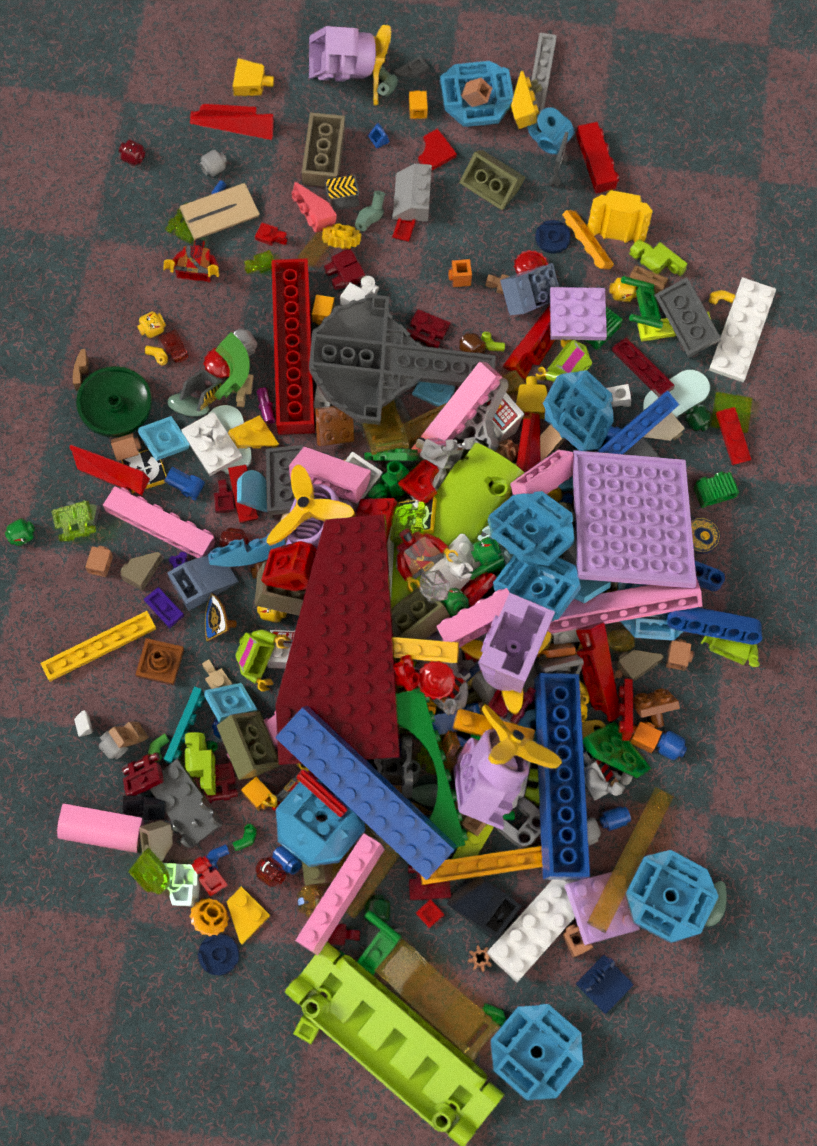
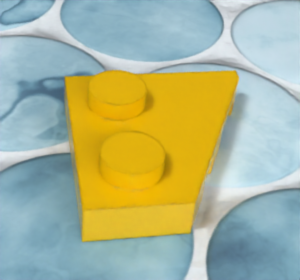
[228,415,279,449]
[227,887,270,945]

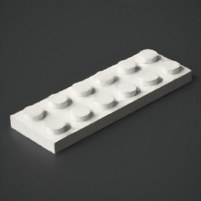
[709,277,776,382]
[487,880,579,982]

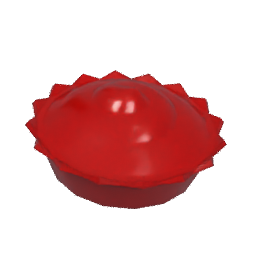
[514,250,549,274]
[203,347,230,378]
[417,661,455,700]

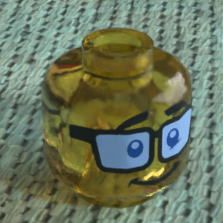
[297,886,323,918]

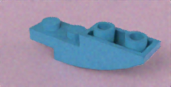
[208,533,286,567]

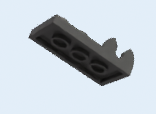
[655,277,722,359]
[266,445,303,519]
[150,759,224,848]

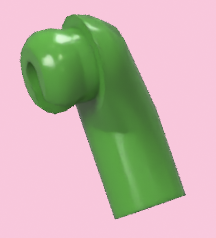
[148,734,170,762]

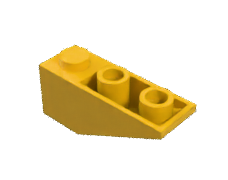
[511,71,540,129]

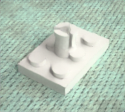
[181,412,242,476]
[422,534,482,598]

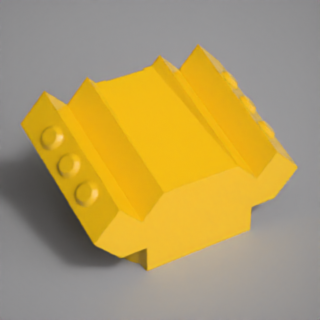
[587,190,653,243]

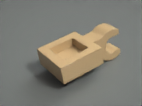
[233,374,254,407]
[202,659,232,689]

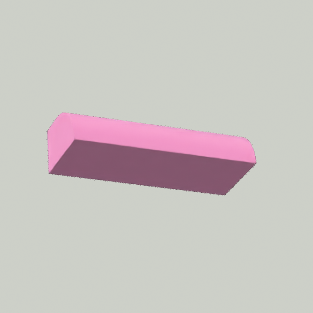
[289,447,371,503]
[57,804,145,853]

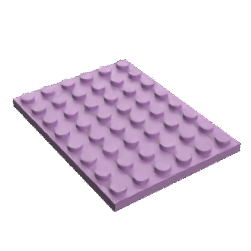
[573,450,697,588]

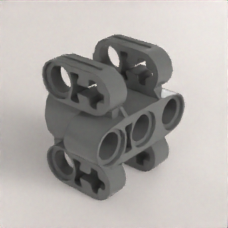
[367,735,421,798]

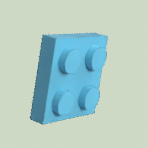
[138,416,190,461]
[204,683,257,723]

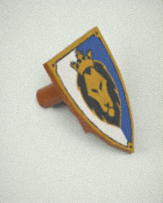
[205,593,237,642]

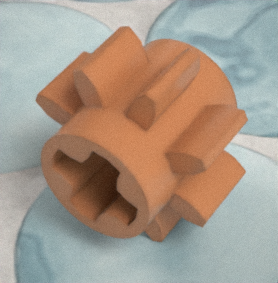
[495,439,519,461]
[467,945,492,972]

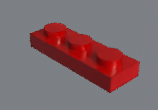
[716,407,751,466]
[228,464,258,523]
[618,679,633,741]

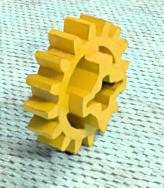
[322,224,361,249]

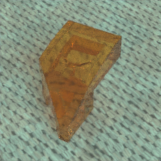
[441,730,461,772]

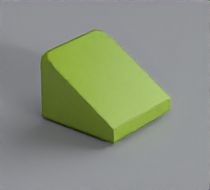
[293,1015,320,1044]

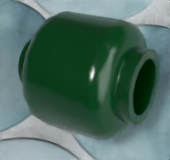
[685,404,713,432]
[364,895,390,925]

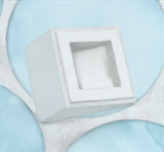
[74,710,93,737]

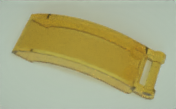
[361,400,409,455]
[375,939,501,1061]

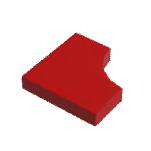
[418,129,457,171]
[398,459,439,506]

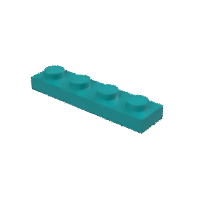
[164,686,205,765]

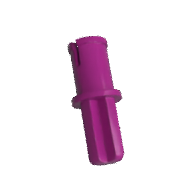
[257,388,275,425]

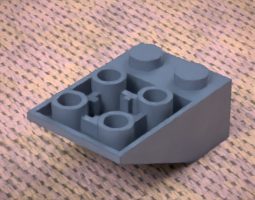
[500,263,559,315]
[167,555,239,611]

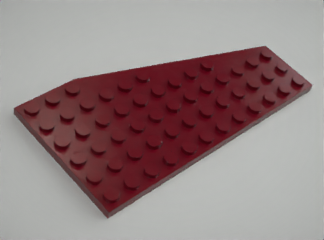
[276,514,400,765]

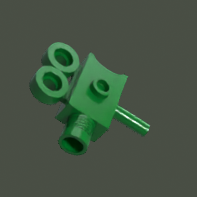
[368,460,419,501]

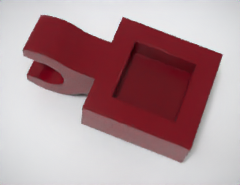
[214,479,235,514]
[327,924,360,946]

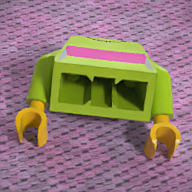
[535,340,592,382]
[236,630,291,691]

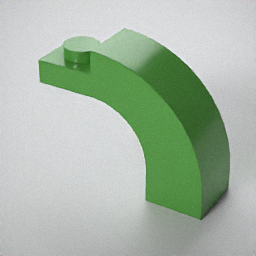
[214,332,250,400]

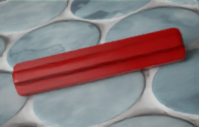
[297,769,348,817]

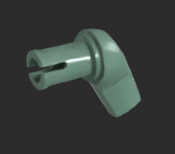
[377,66,398,97]
[355,191,385,231]

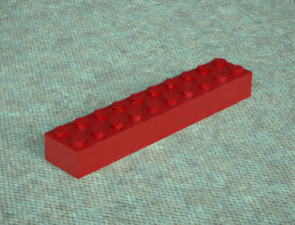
[271,258,315,435]

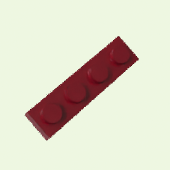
[612,338,675,397]

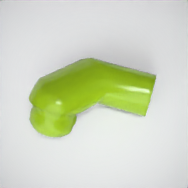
[481,332,505,352]

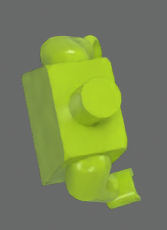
[701,636,760,667]

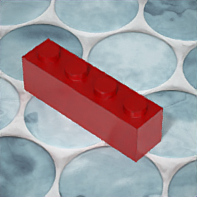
[576,122,619,194]

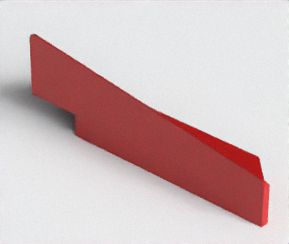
[502,305,555,379]
[516,411,541,473]
[69,445,150,495]
[576,622,620,722]

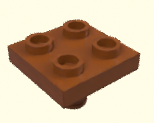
[315,406,354,446]
[135,638,184,685]
[633,689,680,728]

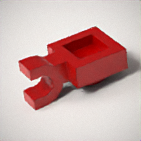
[255,223,288,246]

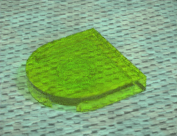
[128,848,170,894]

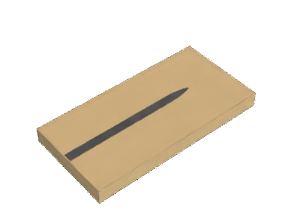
[180,183,260,240]

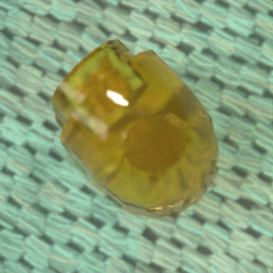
[607,629,635,652]

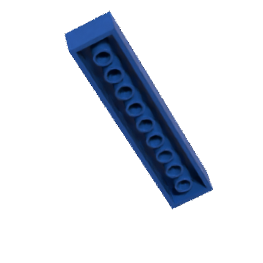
[534,673,590,880]
[275,705,457,880]

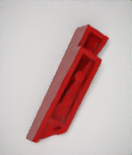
[190,104,274,140]

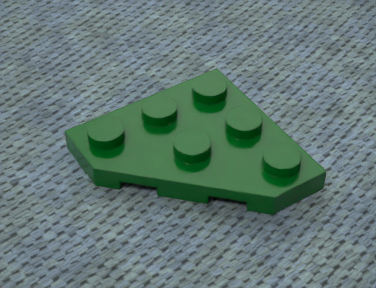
[365,449,424,461]
[583,722,651,778]

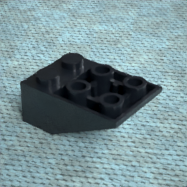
[446,877,521,942]

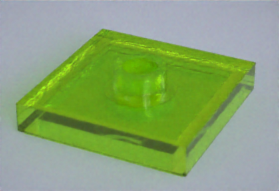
[711,392,753,433]

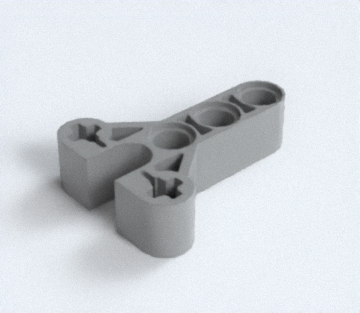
[455,377,508,451]

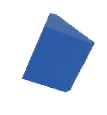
[368,123,390,149]

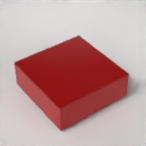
[416,899,445,929]

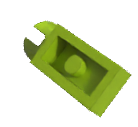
[629,239,687,277]
[185,732,216,795]

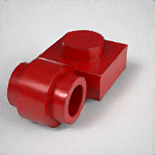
[192,855,227,896]

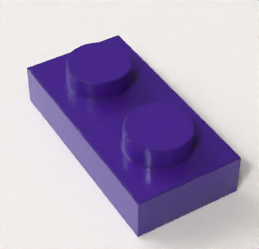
[143,587,184,629]

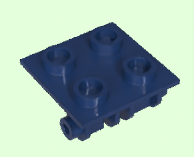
[576,955,634,1014]

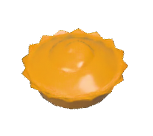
[190,898,229,936]

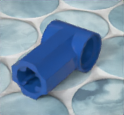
[164,467,205,500]

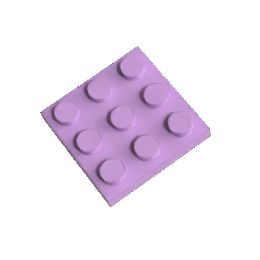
[550,287,607,340]
[564,870,639,945]

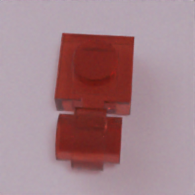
[159,329,189,363]

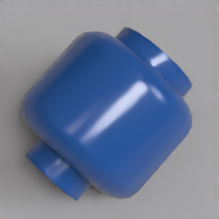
[656,731,687,760]

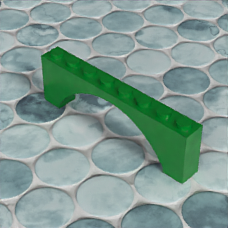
[396,688,468,848]

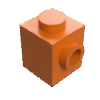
[448,259,472,287]
[630,721,662,753]

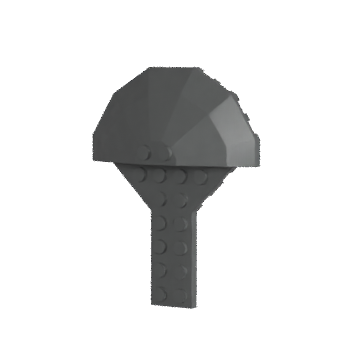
[309,294,496,425]

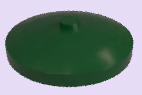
[76,366,152,437]

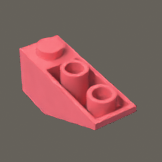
[292,182,337,233]

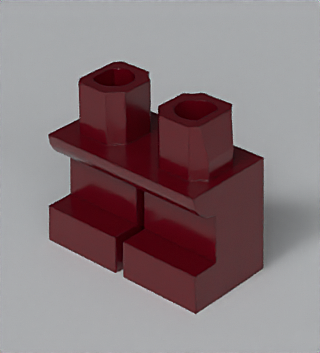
[324,248,366,290]

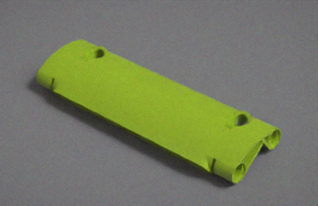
[391,443,524,608]
[284,942,505,1146]

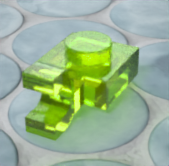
[244,250,275,274]

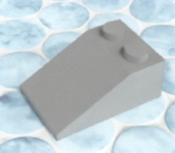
[534,654,584,675]

